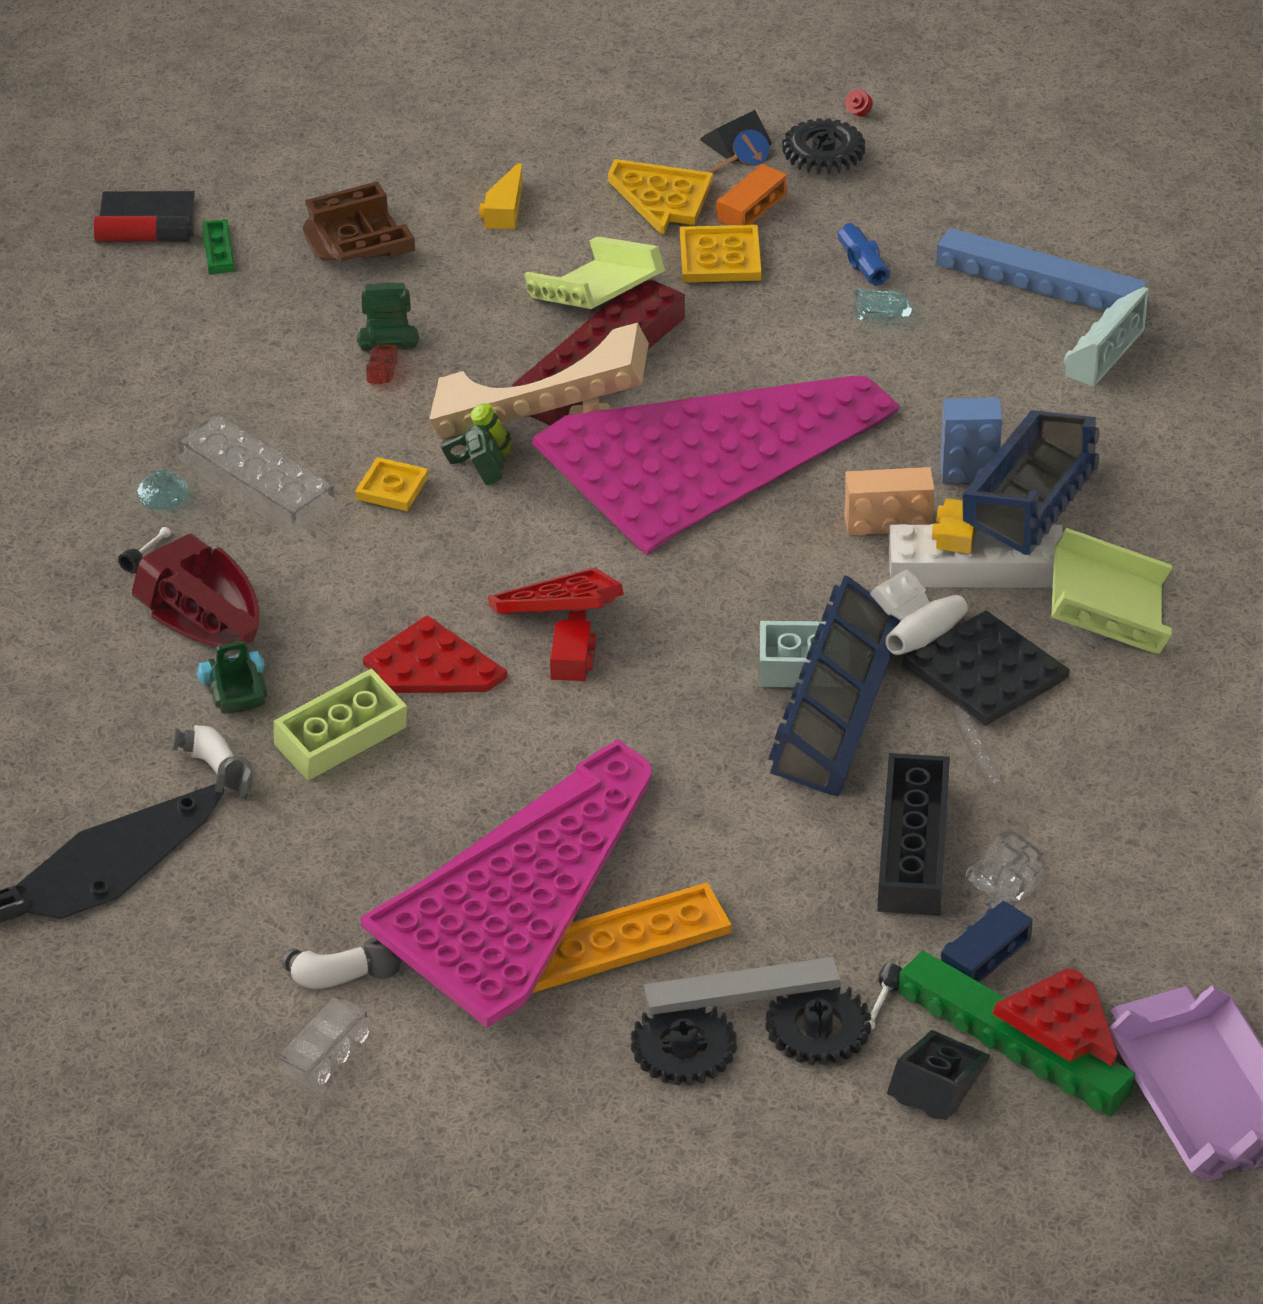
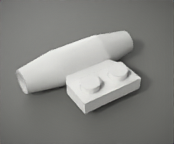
[870,569,968,655]

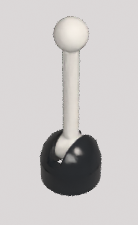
[118,527,171,574]
[864,963,902,1031]

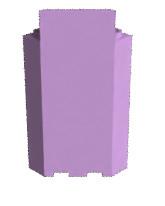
[1109,985,1263,1181]

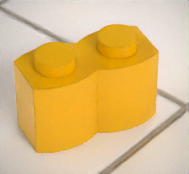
[932,498,977,554]

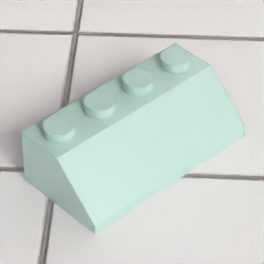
[1064,287,1149,387]

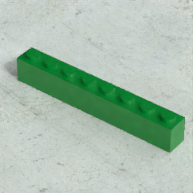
[899,950,1135,1117]

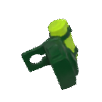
[441,403,513,486]

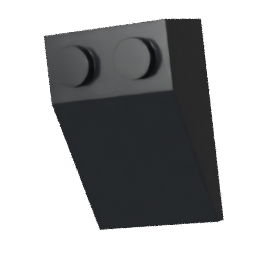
[887,1030,990,1120]

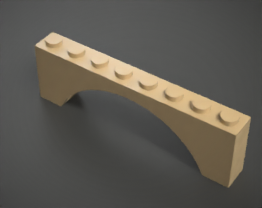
[429,323,649,439]

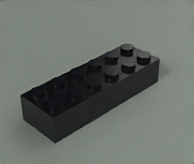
[877,753,950,916]

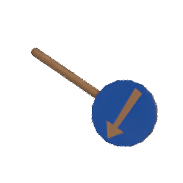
[707,130,770,173]

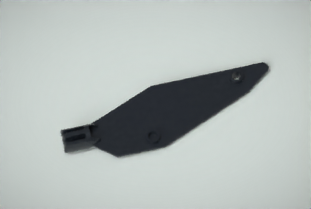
[0,784,225,923]

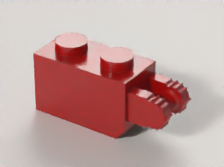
[550,610,596,681]

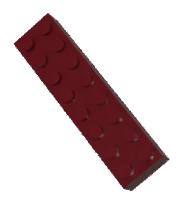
[512,279,685,426]

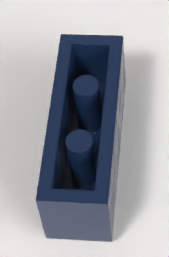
[940,900,1033,983]

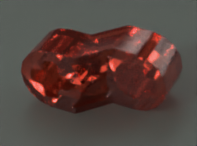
[366,344,398,384]

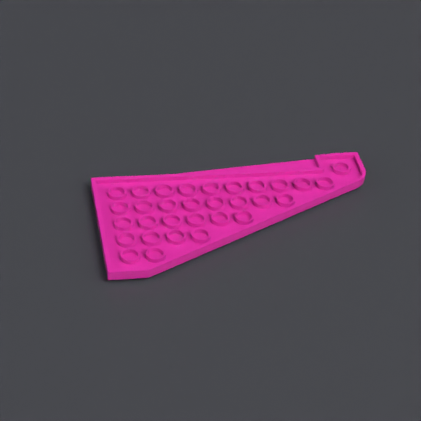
[532,376,900,555]
[360,739,651,1028]

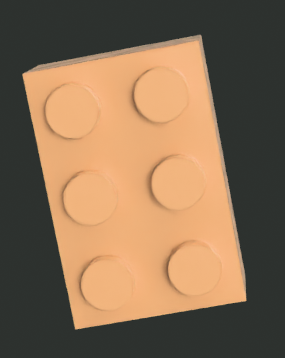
[844,467,935,535]

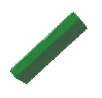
[202,219,235,275]

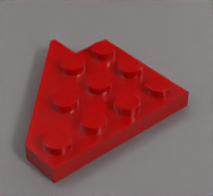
[487,567,624,615]
[362,615,507,693]
[992,967,1117,1066]

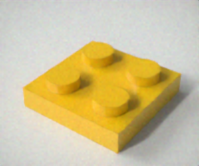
[355,457,429,512]

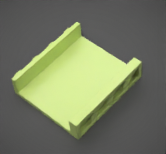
[524,236,665,309]
[1052,528,1172,654]

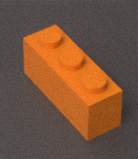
[716,164,787,225]

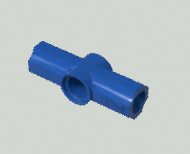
[838,223,890,286]

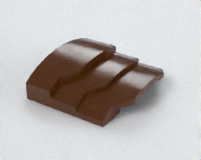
[302,181,415,262]

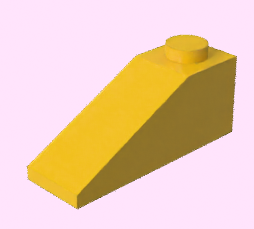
[479,163,523,229]

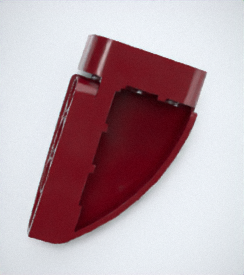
[132,533,259,647]

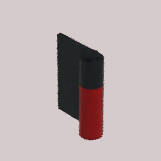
[94,191,195,242]

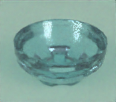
[137,469,188,511]

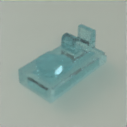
[854,289,912,320]

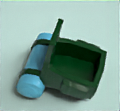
[197,641,267,713]

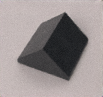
[700,110,771,163]

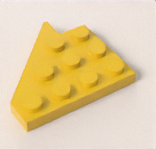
[608,159,713,234]

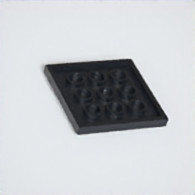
[902,610,1070,726]

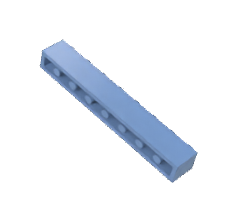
[936,228,1147,311]

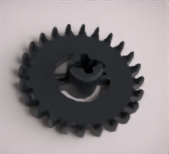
[782,118,865,175]
[765,986,872,1065]
[631,1006,737,1085]

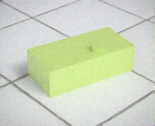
[274,668,407,781]

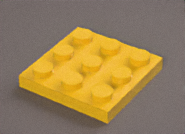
[680,225,762,283]

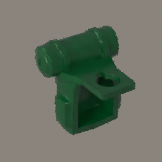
[357,282,419,351]

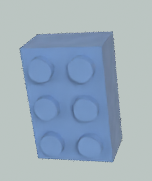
[940,398,1002,484]

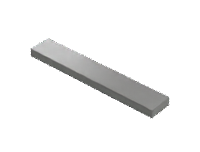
[644,957,840,1015]

